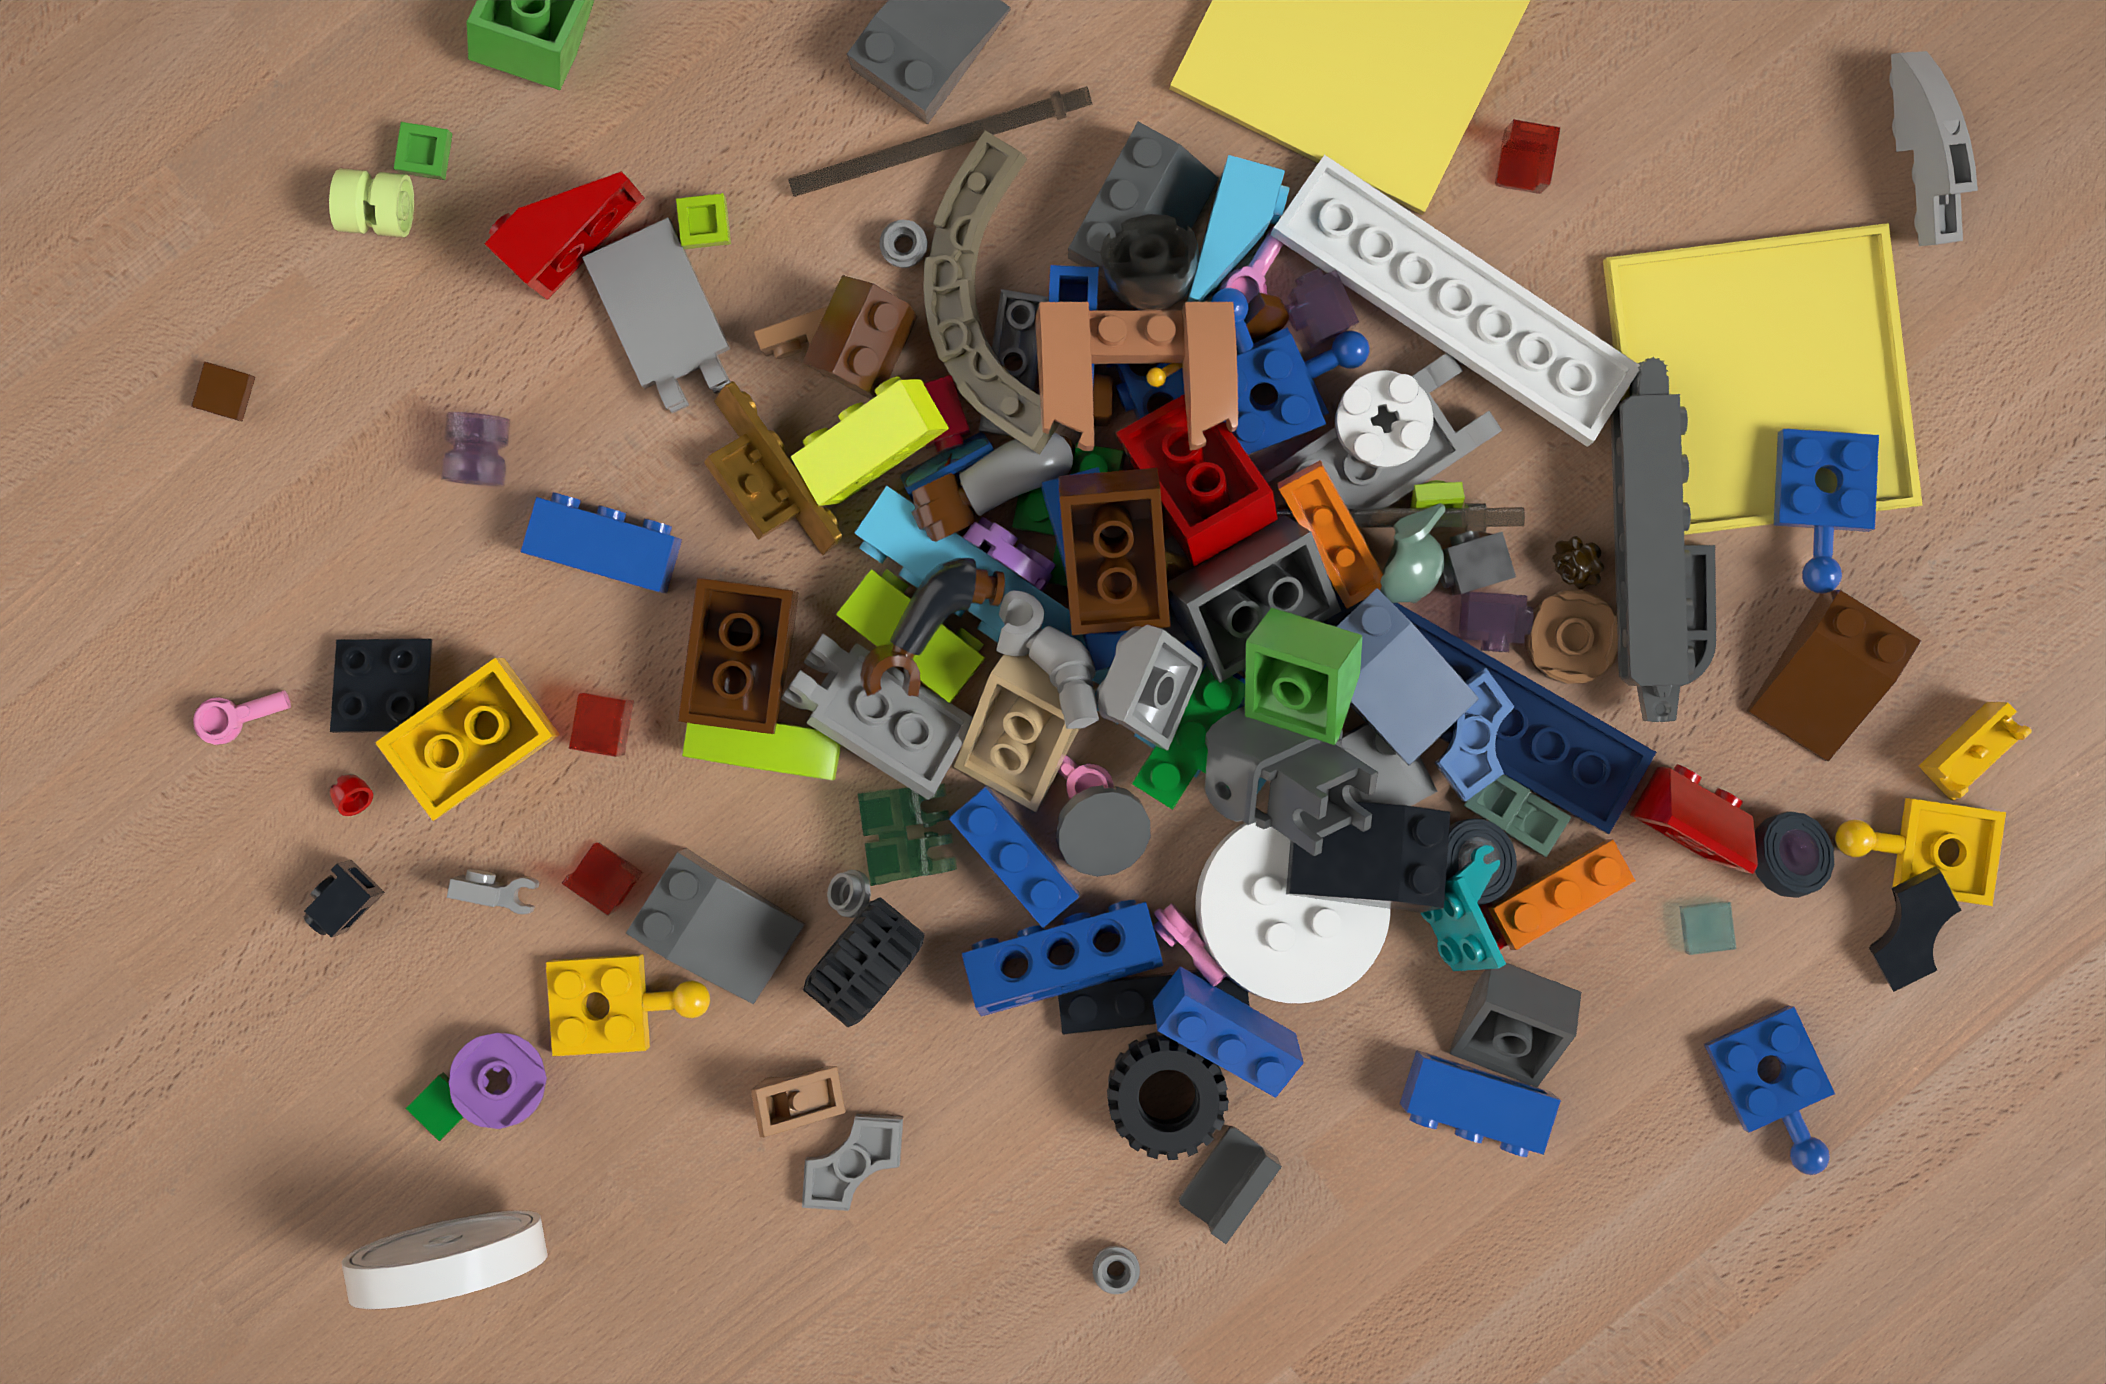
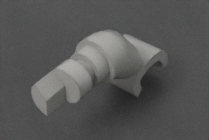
[996,590,1099,729]

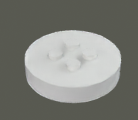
[1195,822,1390,1003]
[342,1211,548,1309]

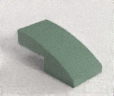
[1464,774,1572,858]

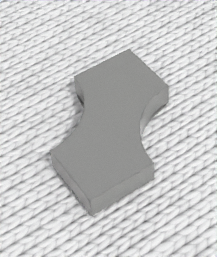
[802,1113,903,1211]

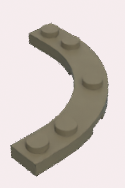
[923,130,1060,455]

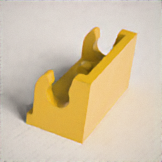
[1918,702,2032,801]

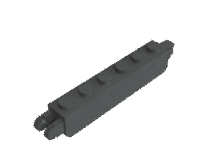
[1611,357,1695,722]

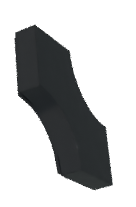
[1869,866,1962,992]

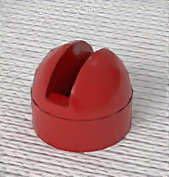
[330,774,373,816]

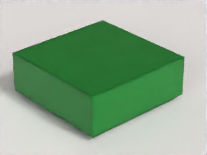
[406,1072,464,1142]

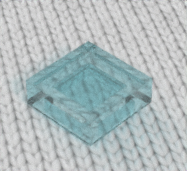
[1679,901,1736,955]

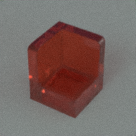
[1495,119,1561,194]
[569,693,634,757]
[562,842,643,916]

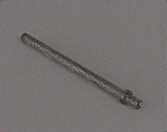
[788,86,1092,197]

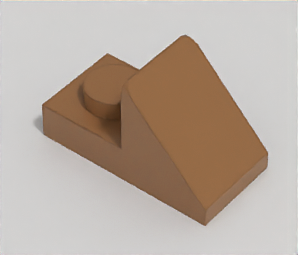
[754,306,828,376]
[751,1066,846,1138]

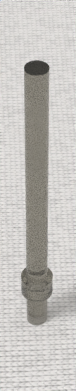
[1276,503,1525,532]

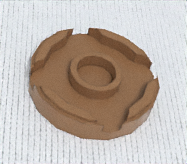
[1525,590,1618,684]

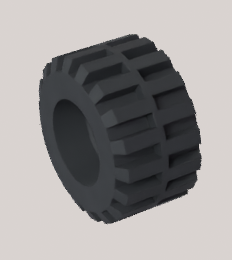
[803,897,925,1027]
[1107,1032,1229,1160]

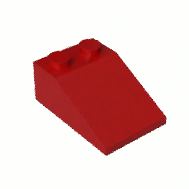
[484,171,645,300]
[1116,394,1278,567]
[1630,764,1758,874]

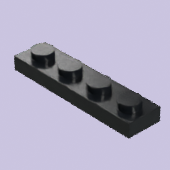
[1058,969,1250,1035]

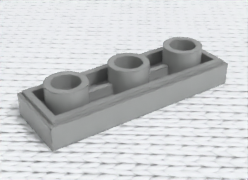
[979,289,1048,437]

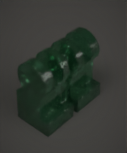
[858,783,957,886]

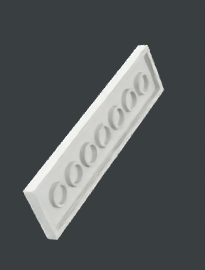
[1270,154,1640,447]

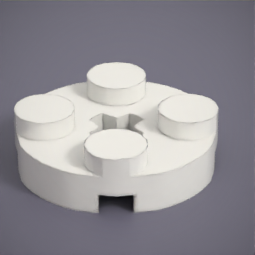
[1335,370,1433,468]

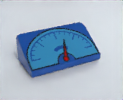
[900,432,994,502]

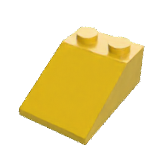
[375,658,560,821]

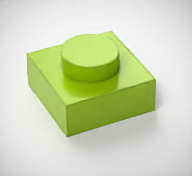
[676,193,731,249]
[1409,480,1465,525]

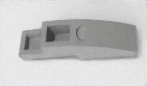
[1889,51,1978,246]

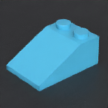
[1187,155,1290,302]

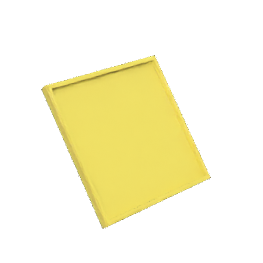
[1169,0,1530,215]
[1603,223,1923,535]

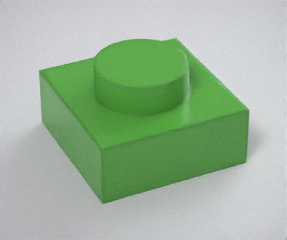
[393,122,453,180]

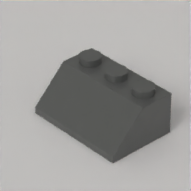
[1068,121,1219,304]
[1167,515,1341,683]

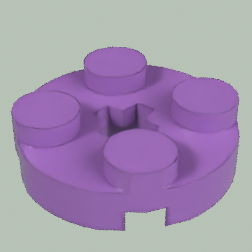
[963,517,1056,591]
[449,1033,547,1129]

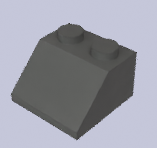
[1450,963,1582,1087]

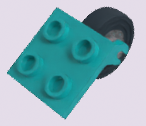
[1420,819,1517,971]

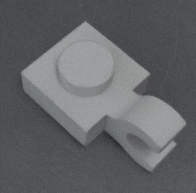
[447,869,540,914]

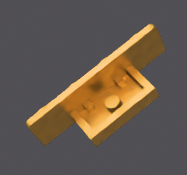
[704,381,842,556]

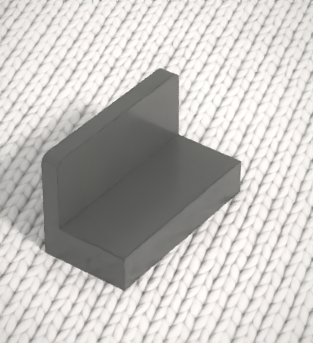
[1179,1126,1282,1244]

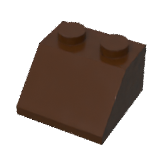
[802,275,917,400]

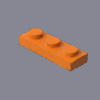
[1277,460,1384,609]
[1488,839,1636,950]

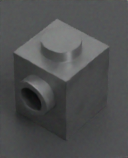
[1440,529,1516,596]

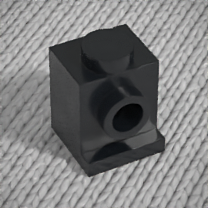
[304,860,385,938]

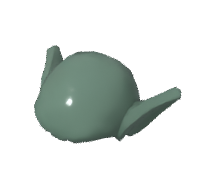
[1380,503,1445,603]

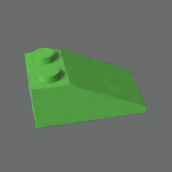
[466,0,594,90]

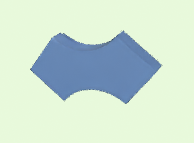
[1434,668,1514,802]

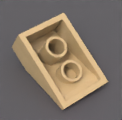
[954,654,1099,812]

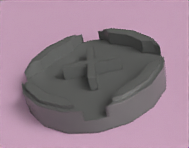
[1056,785,1151,877]

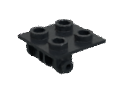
[330,639,432,733]

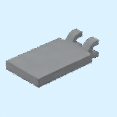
[582,218,730,414]
[781,634,973,800]

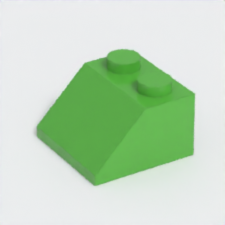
[1245,607,1363,745]

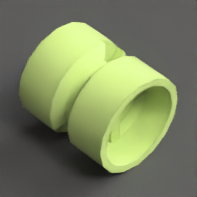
[329,168,414,237]

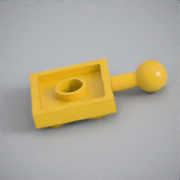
[1835,798,2006,906]
[546,954,710,1056]

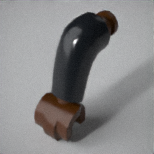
[860,558,1005,697]

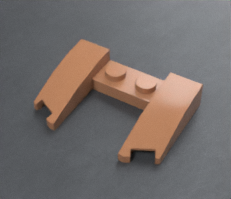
[1035,302,1238,451]

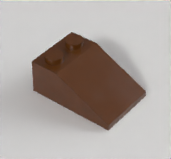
[1059,468,1170,635]
[678,578,799,734]
[1747,590,1921,761]

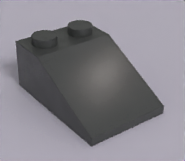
[847,0,1011,124]
[626,848,805,1004]

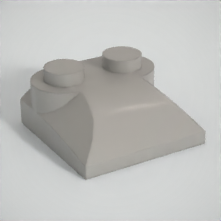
[1096,624,1206,750]
[1341,722,1438,806]

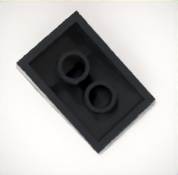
[1286,802,1450,913]

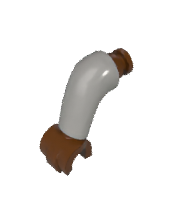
[911,433,1076,542]

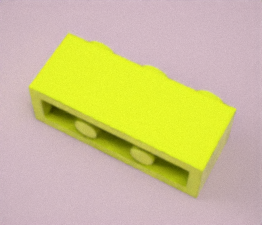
[791,376,949,506]

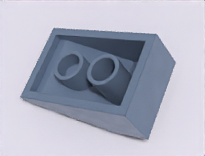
[1337,588,1479,766]

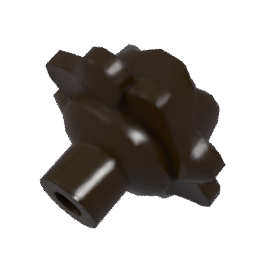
[1552,536,1604,589]

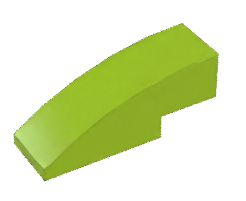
[682,722,841,780]

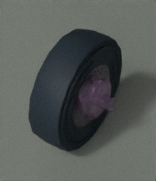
[1755,812,1835,898]

